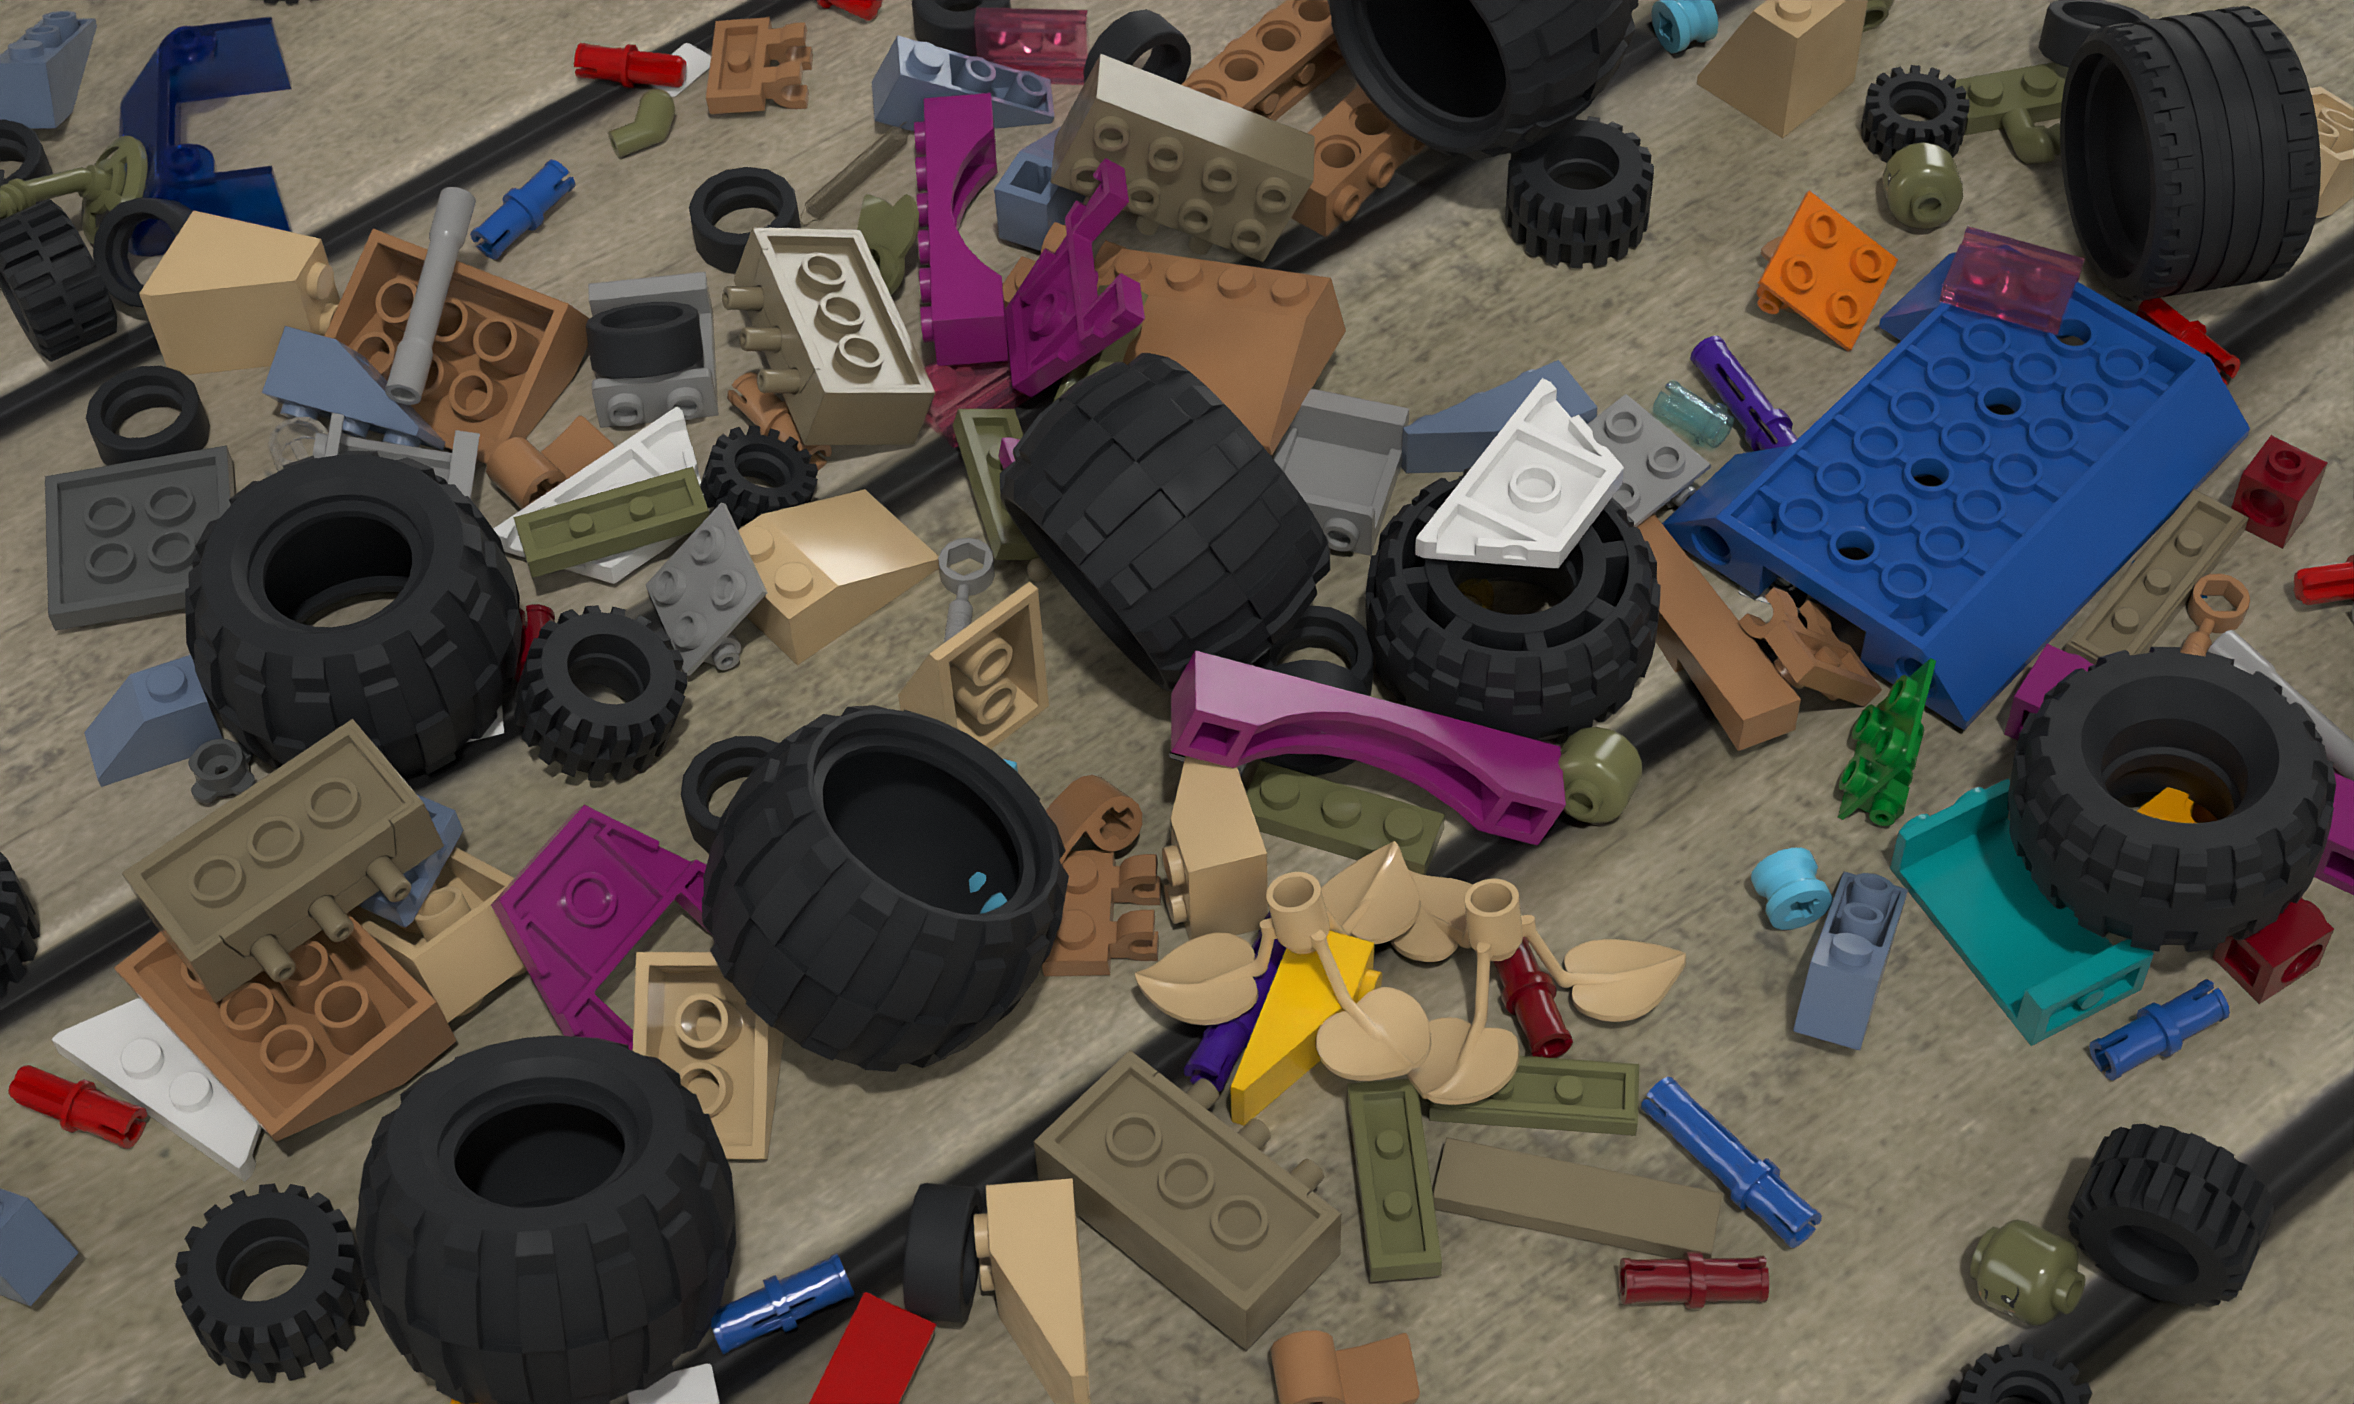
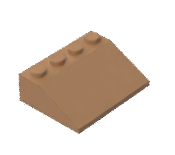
[325,229,590,464]
[1097,248,1346,455]
[114,913,457,1142]

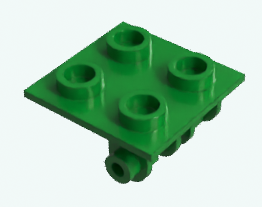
[1838,658,1936,826]

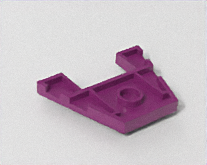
[1005,158,1145,397]
[491,805,713,1051]

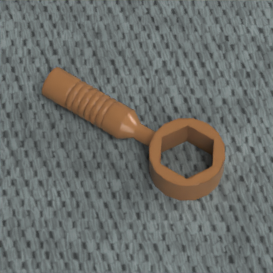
[2180,573,2250,656]

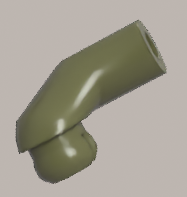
[608,89,675,158]
[2001,107,2061,164]

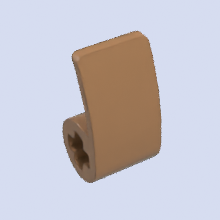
[486,416,615,509]
[1046,775,1142,864]
[1270,1330,1420,1404]

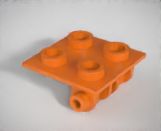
[1757,191,1899,352]

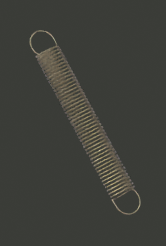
[800,122,910,225]

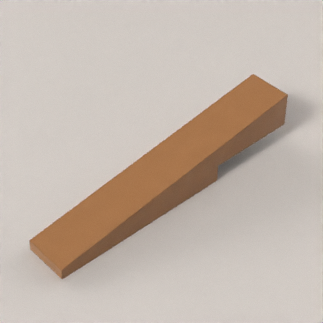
[1636,513,1801,751]

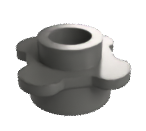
[188,739,256,803]

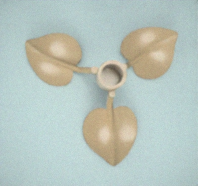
[1135,841,1432,1081]
[1390,870,1686,1105]

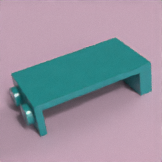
[1890,778,2154,1046]

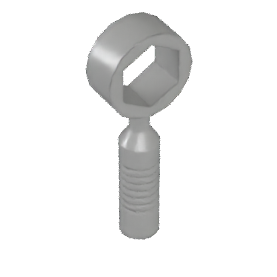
[938,538,995,643]

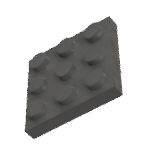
[45,445,235,631]

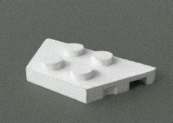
[1415,378,1624,569]
[493,407,710,584]
[52,997,262,1182]

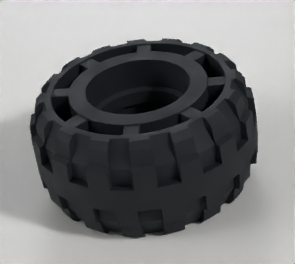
[1365,468,1661,745]
[2007,647,2336,952]

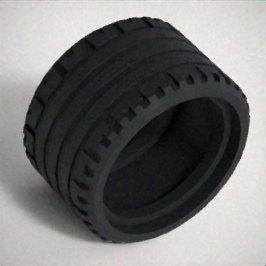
[2060,6,2321,302]

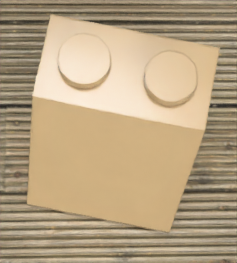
[1697,0,1868,139]
[139,210,340,375]

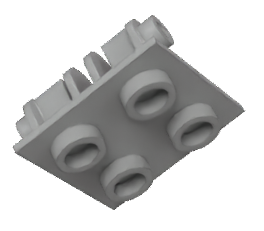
[1587,394,1711,527]
[645,502,767,676]

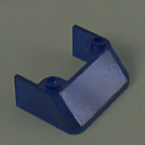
[119,16,293,257]

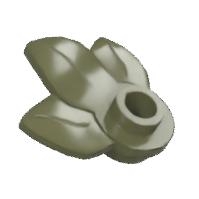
[857,194,919,295]

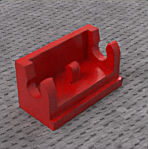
[809,1292,937,1404]

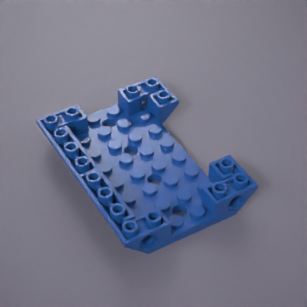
[1662,241,2250,730]

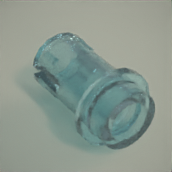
[1653,380,1734,448]

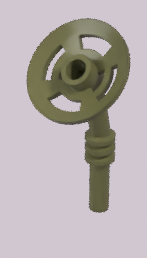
[0,136,148,244]

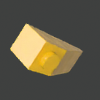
[1230,930,1383,1125]

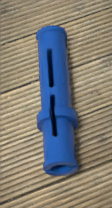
[1641,1077,1822,1248]

